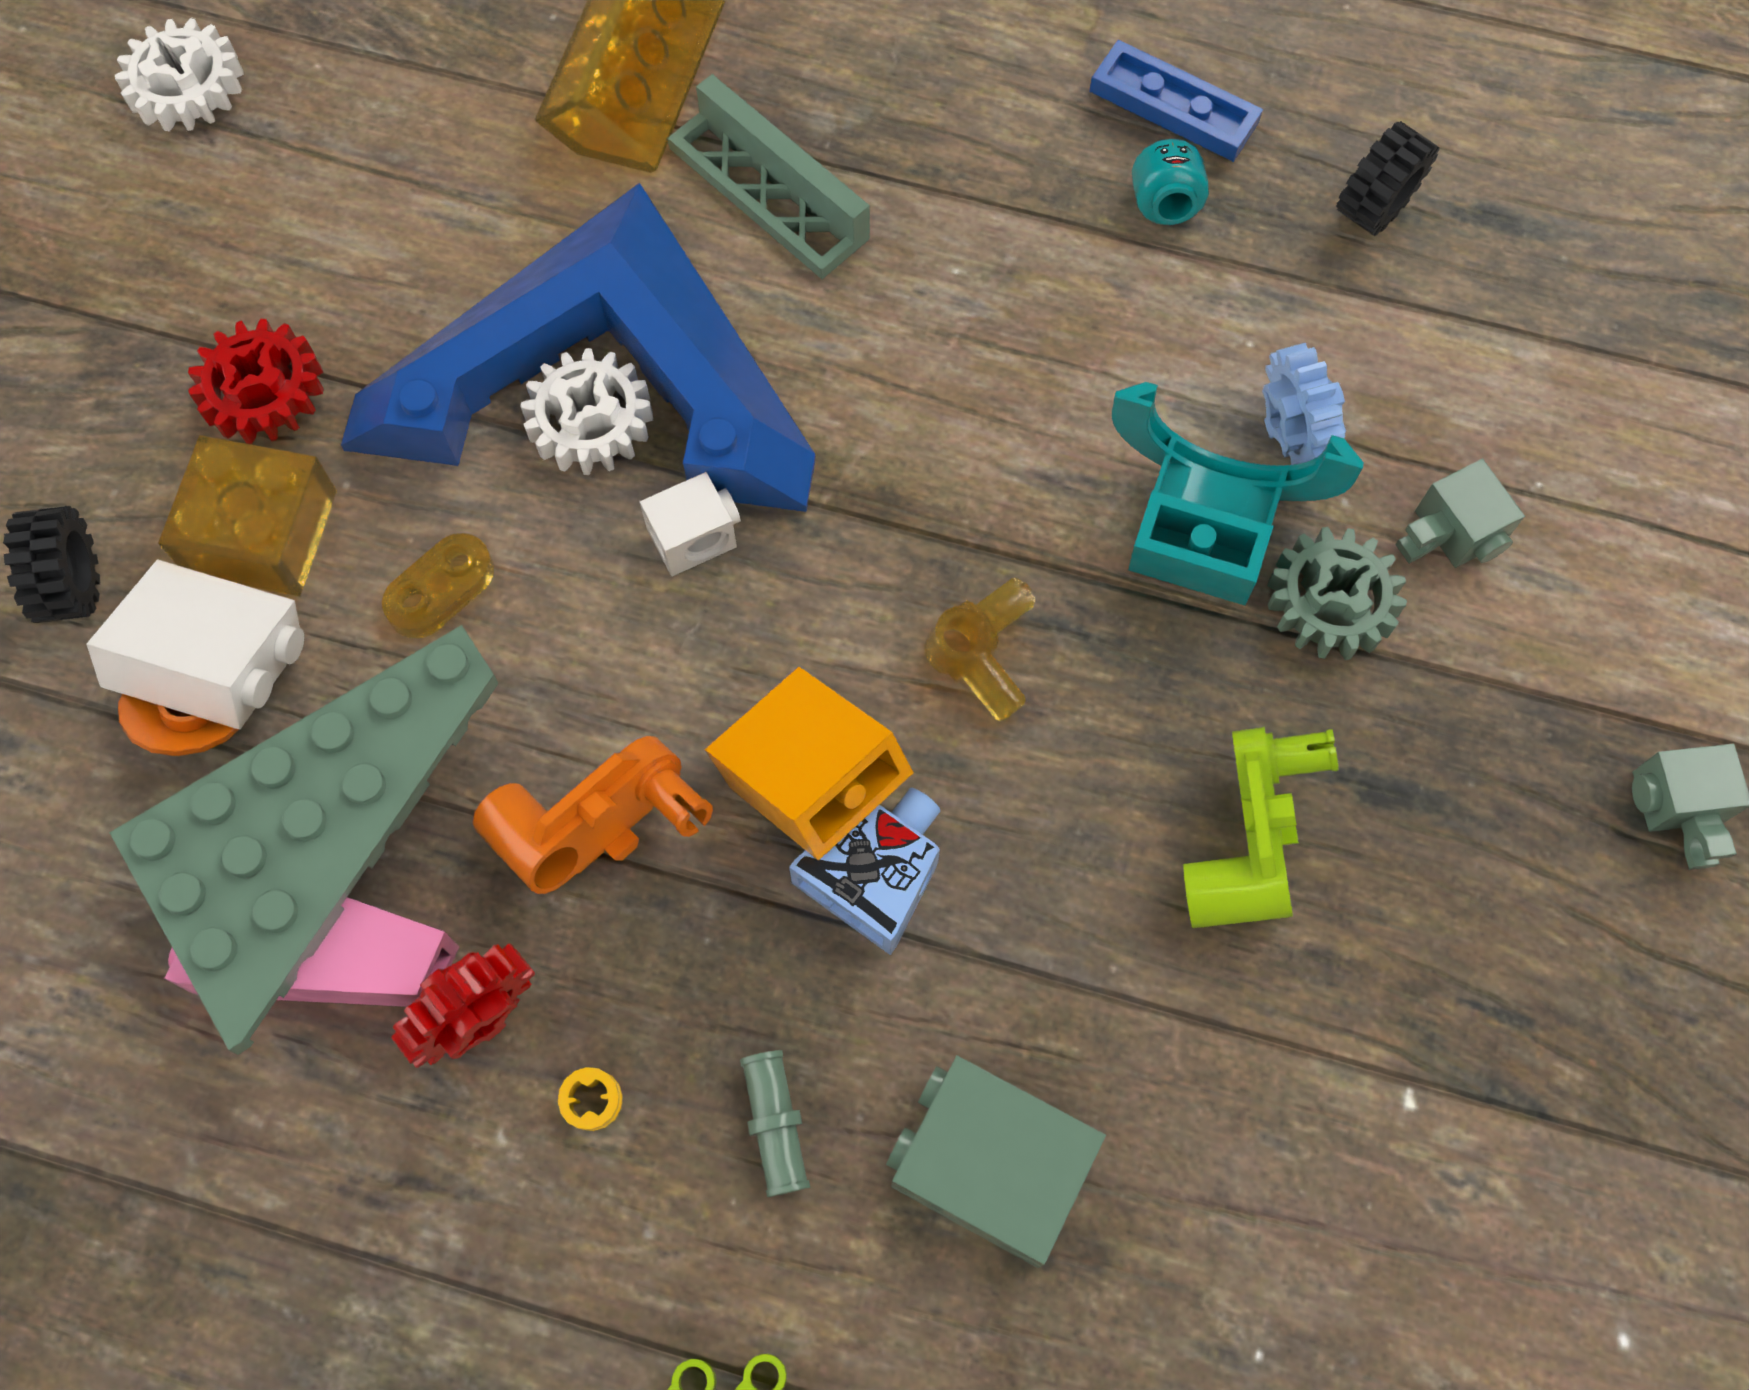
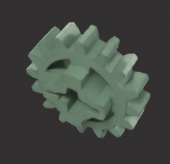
[1267,527,1407,660]

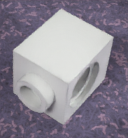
[640,472,741,577]

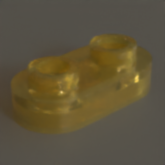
[382,533,494,638]

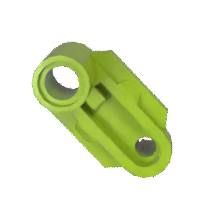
[1183,727,1339,928]

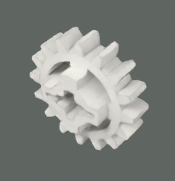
[115,18,244,131]
[521,348,653,475]

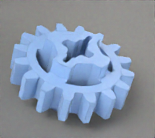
[1262,343,1346,465]

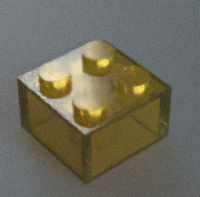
[158,435,337,597]

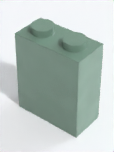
[886,1055,1106,1268]

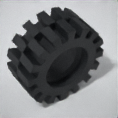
[1336,121,1439,236]
[3,506,100,623]

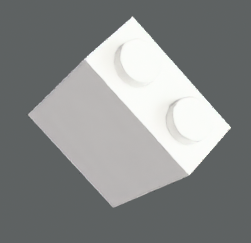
[86,559,304,730]

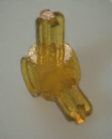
[925,577,1036,722]

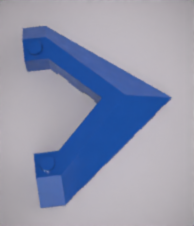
[341,183,816,512]

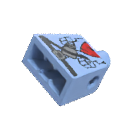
[789,788,940,955]

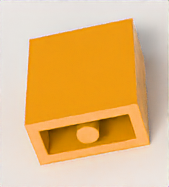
[705,667,914,861]

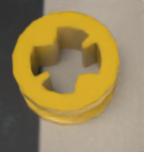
[558,1067,623,1131]

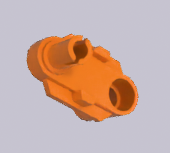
[473,736,713,894]

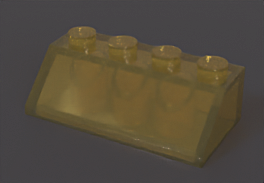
[534,0,725,173]

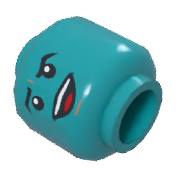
[1132,139,1209,225]

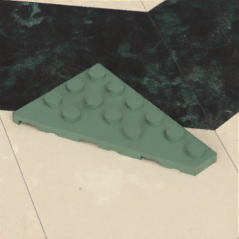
[109,625,499,1055]

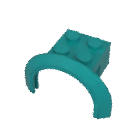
[1112,382,1364,606]

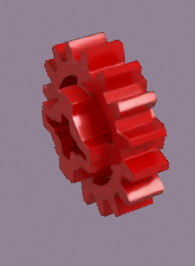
[188,318,324,444]
[391,943,535,1068]

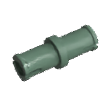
[740,1050,810,1197]

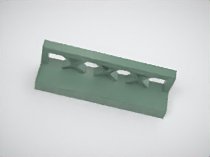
[667,74,870,279]

